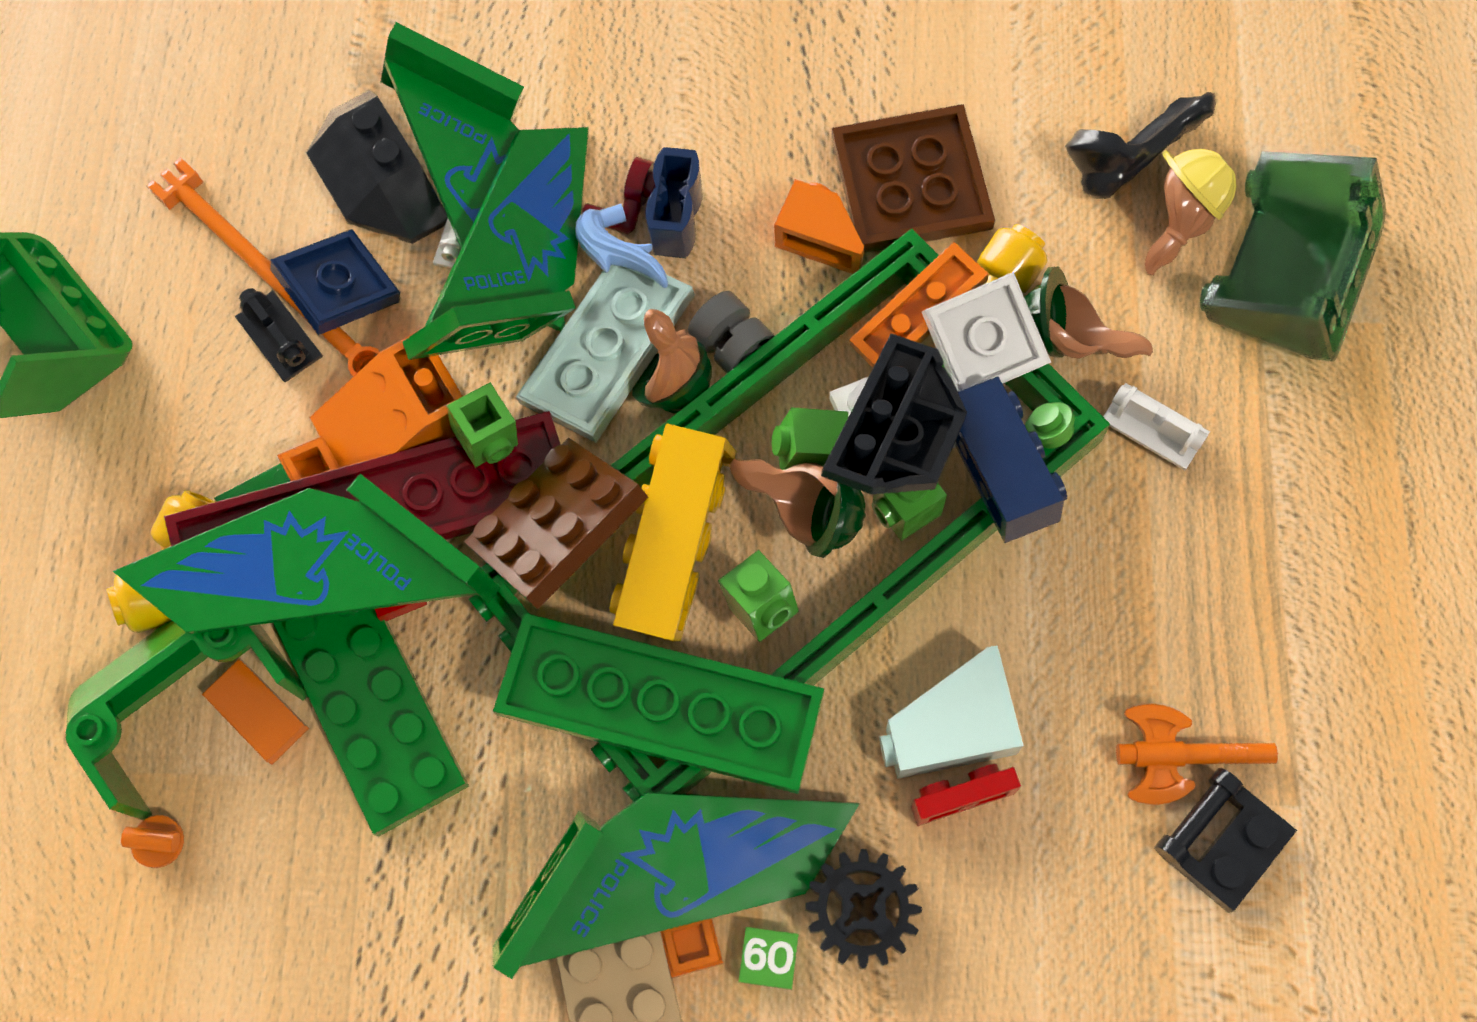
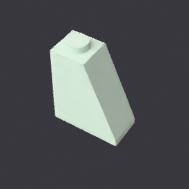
[879,645,1024,779]

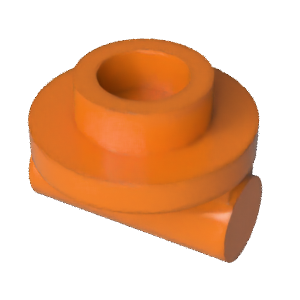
[121,815,184,868]

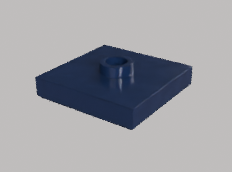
[270,229,400,335]

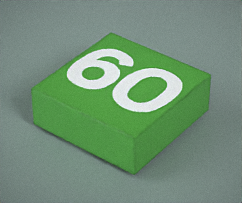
[739,927,799,990]

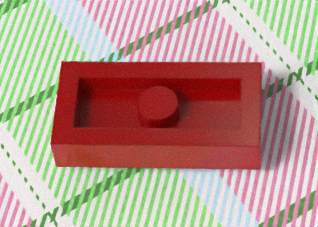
[911,763,1021,827]

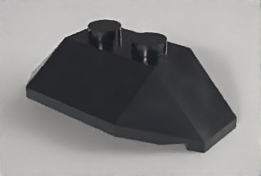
[306,90,448,244]
[821,333,967,494]

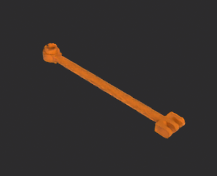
[147,158,380,377]

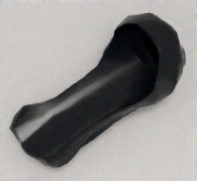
[1065,92,1216,199]

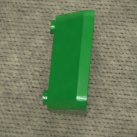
[0,232,133,418]
[66,620,308,820]

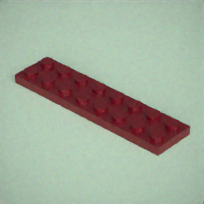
[164,411,561,546]

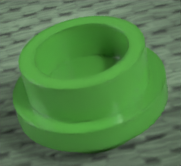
[1025,402,1075,449]

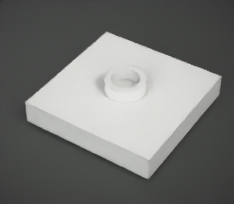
[921,272,1051,392]

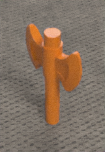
[1116,704,1278,805]

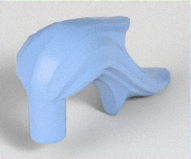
[576,204,668,289]

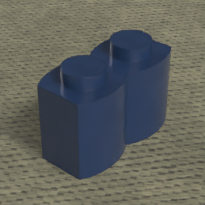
[646,147,703,259]

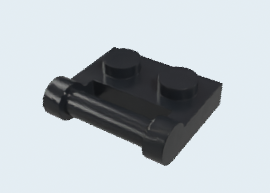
[1155,768,1297,913]

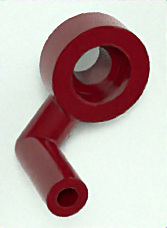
[582,156,655,234]

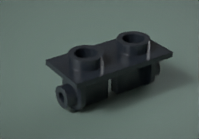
[235,288,323,383]

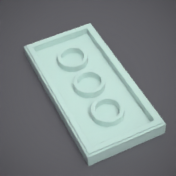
[516,265,695,443]

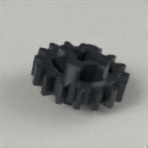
[805,849,922,970]

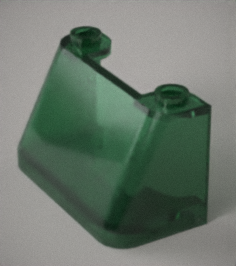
[1200,151,1386,362]

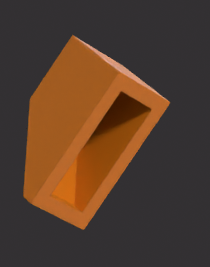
[774,179,864,274]

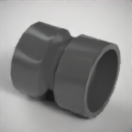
[688,290,775,374]

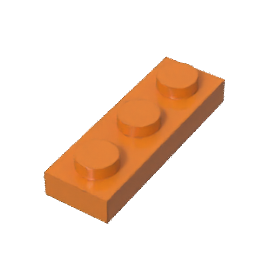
[849,242,988,367]

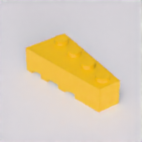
[610,423,737,641]

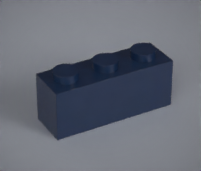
[955,376,1067,543]

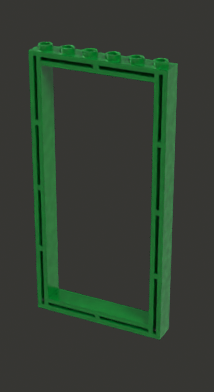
[468,228,1110,802]

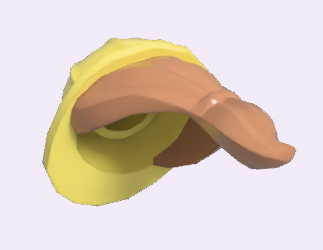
[1145,149,1236,276]

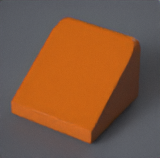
[277,436,340,482]

